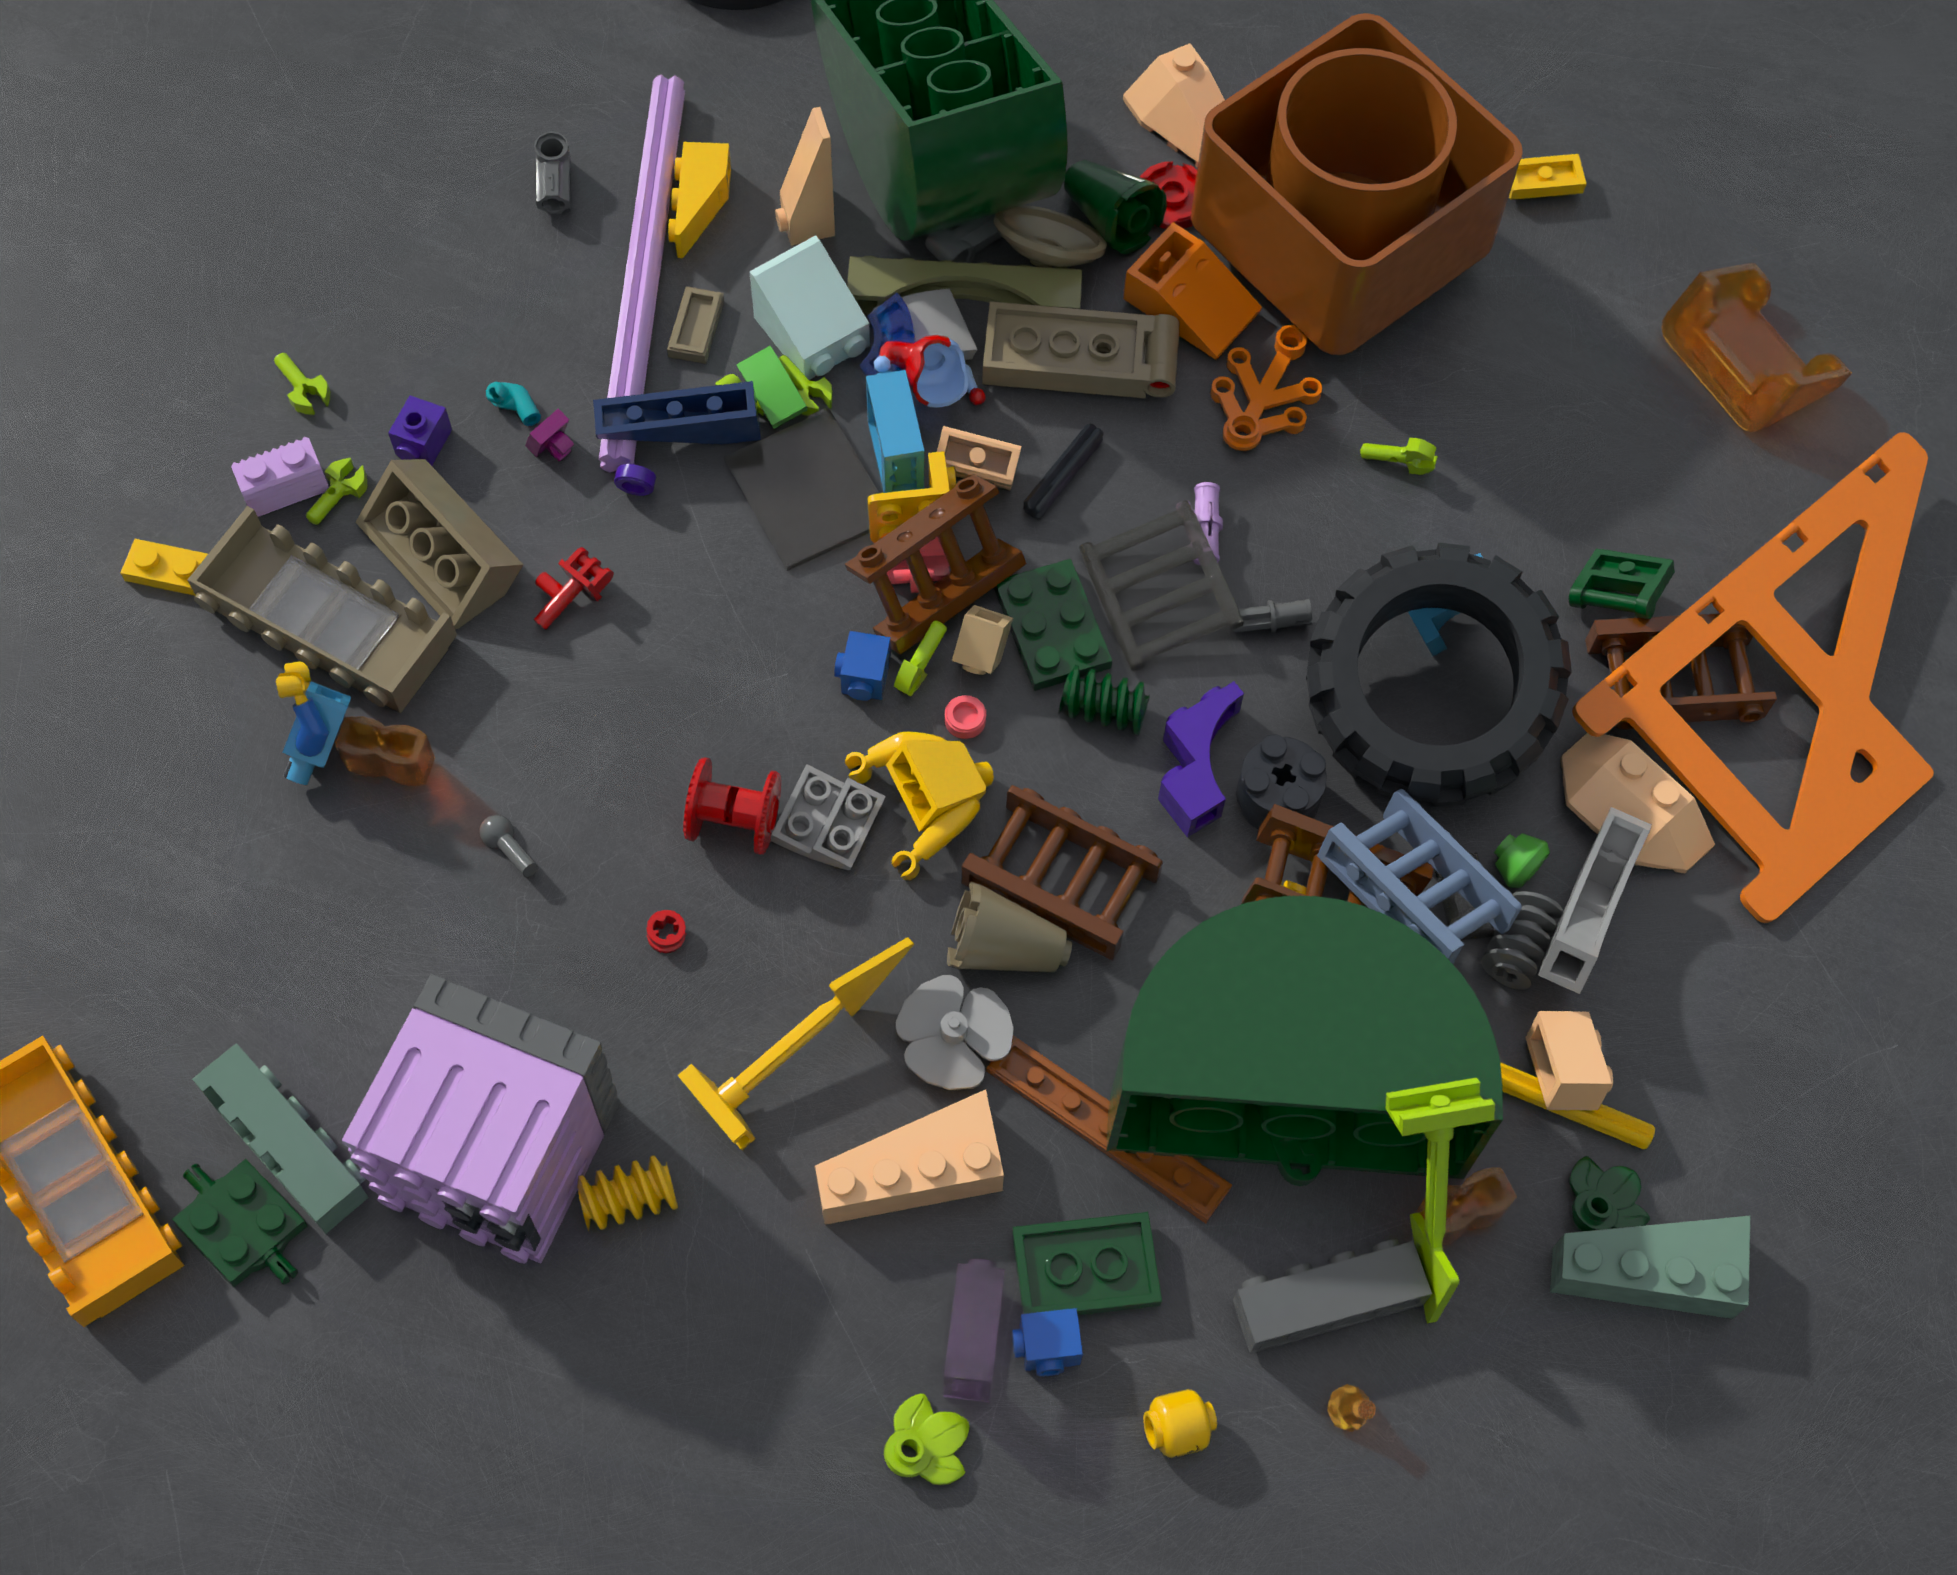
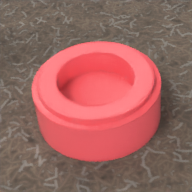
[945,695,986,739]

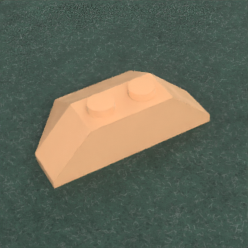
[1560,733,1715,874]

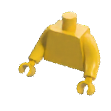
[845,732,994,880]

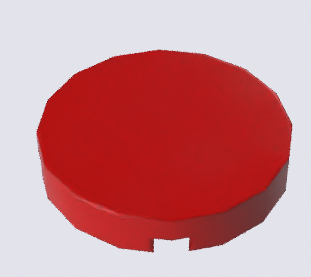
[1140,162,1197,229]

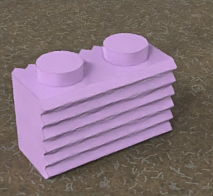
[231,437,329,517]

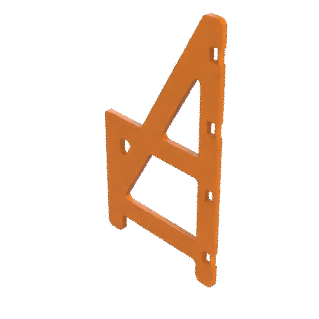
[1572,432,1934,923]

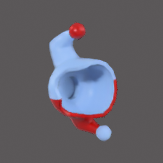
[874,335,986,408]

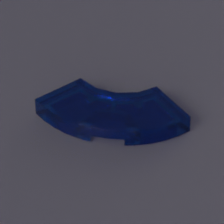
[860,292,916,376]

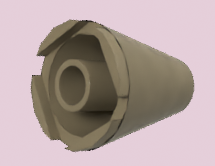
[947,882,1072,973]

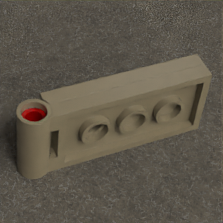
[982,301,1180,398]

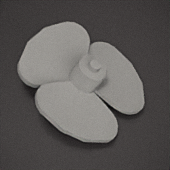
[896,975,1014,1090]

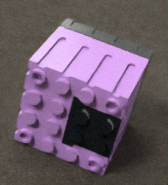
[342,974,620,1264]

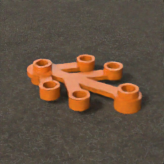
[1210,325,1322,451]

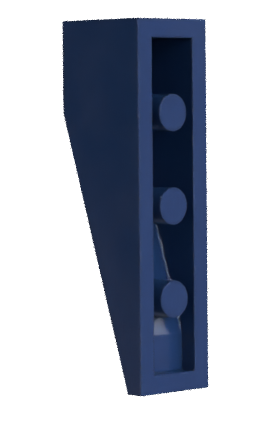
[593,381,761,444]

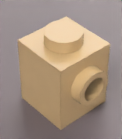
[952,605,1013,675]

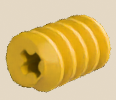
[577,1155,678,1231]

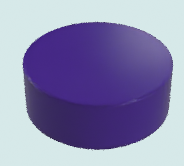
[614,464,656,496]

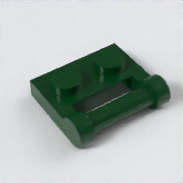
[1569,548,1675,619]

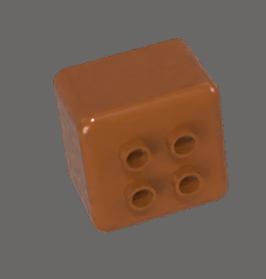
[1191,13,1523,355]

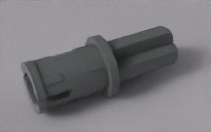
[1229,599,1312,633]

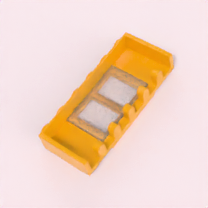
[0,1036,185,1327]

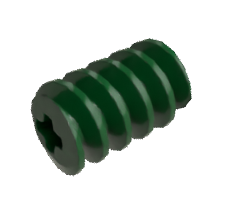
[1058,665,1150,735]

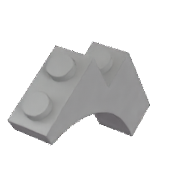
[1538,807,1652,994]

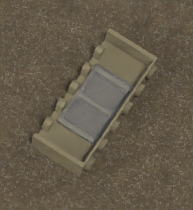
[188,506,457,713]

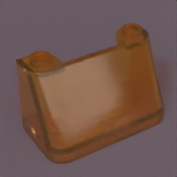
[1662,263,1852,432]

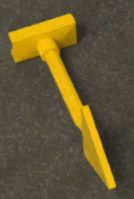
[677,937,914,1150]

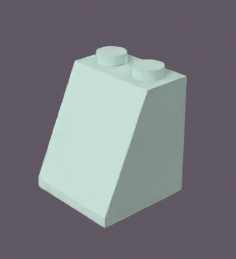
[749,235,870,380]

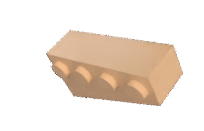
[815,1089,1004,1225]

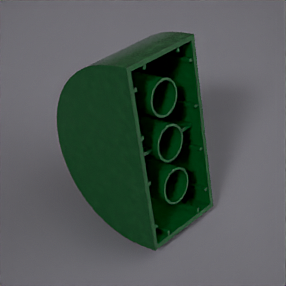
[811,0,1068,241]
[1106,896,1503,1179]

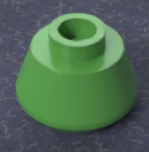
[1494,833,1550,888]

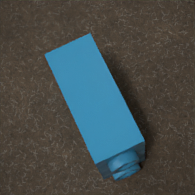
[866,370,924,493]

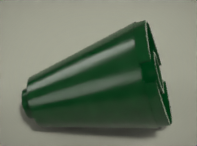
[1064,160,1167,254]

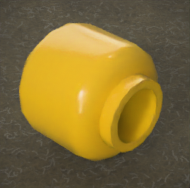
[1143,1389,1217,1458]

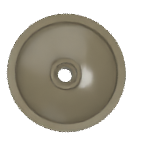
[994,205,1107,268]

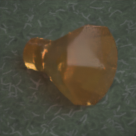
[1327,1384,1376,1432]

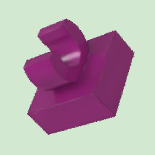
[525,408,574,462]

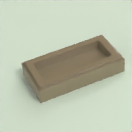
[667,287,724,364]

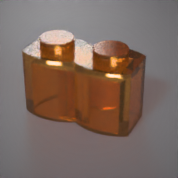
[335,716,435,786]
[1415,1167,1517,1247]

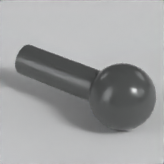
[479,815,538,877]

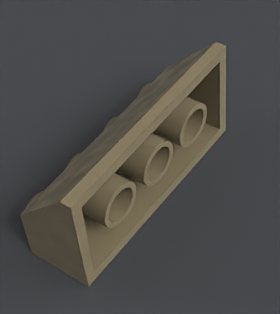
[355,459,523,629]

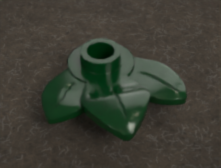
[1569,1156,1650,1231]

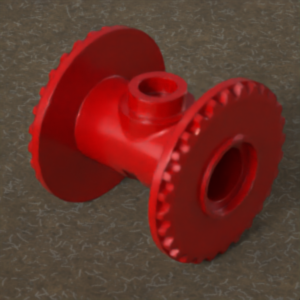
[683,757,781,855]

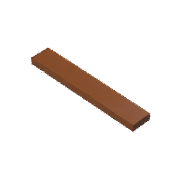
[986,1035,1232,1224]

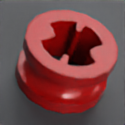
[646,910,686,953]

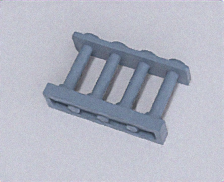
[1317,789,1522,964]

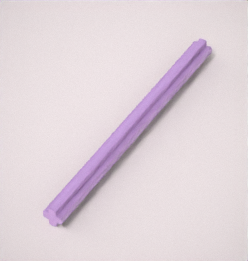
[598,75,685,473]

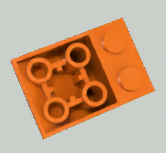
[1123,222,1262,360]

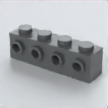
[1233,1239,1432,1354]

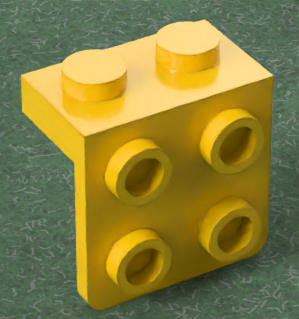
[867,451,956,543]

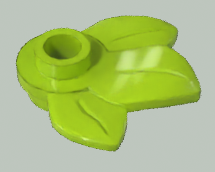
[884,1394,969,1485]

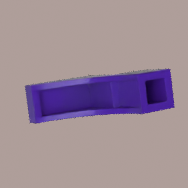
[1158,681,1244,838]

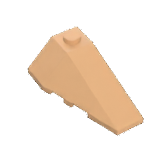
[1123,43,1225,168]

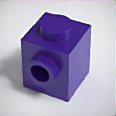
[388,395,452,466]

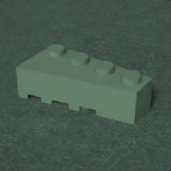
[192,1043,369,1234]
[1550,1216,1750,1319]

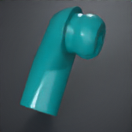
[486,382,541,426]

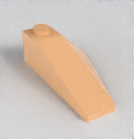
[775,107,835,246]

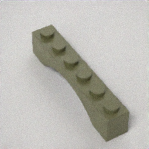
[847,256,1082,319]

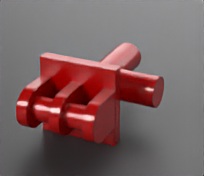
[533,547,614,630]

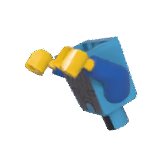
[276,662,351,785]

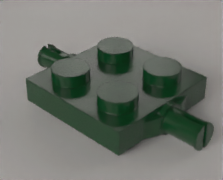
[172,1159,307,1288]

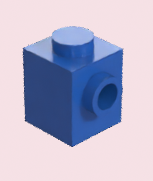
[834,631,891,701]
[1012,1308,1083,1376]

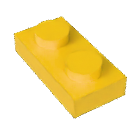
[1509,154,1587,200]
[120,539,208,596]

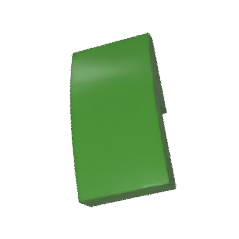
[736,346,808,429]

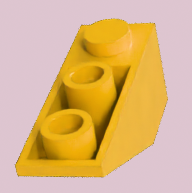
[668,142,731,258]

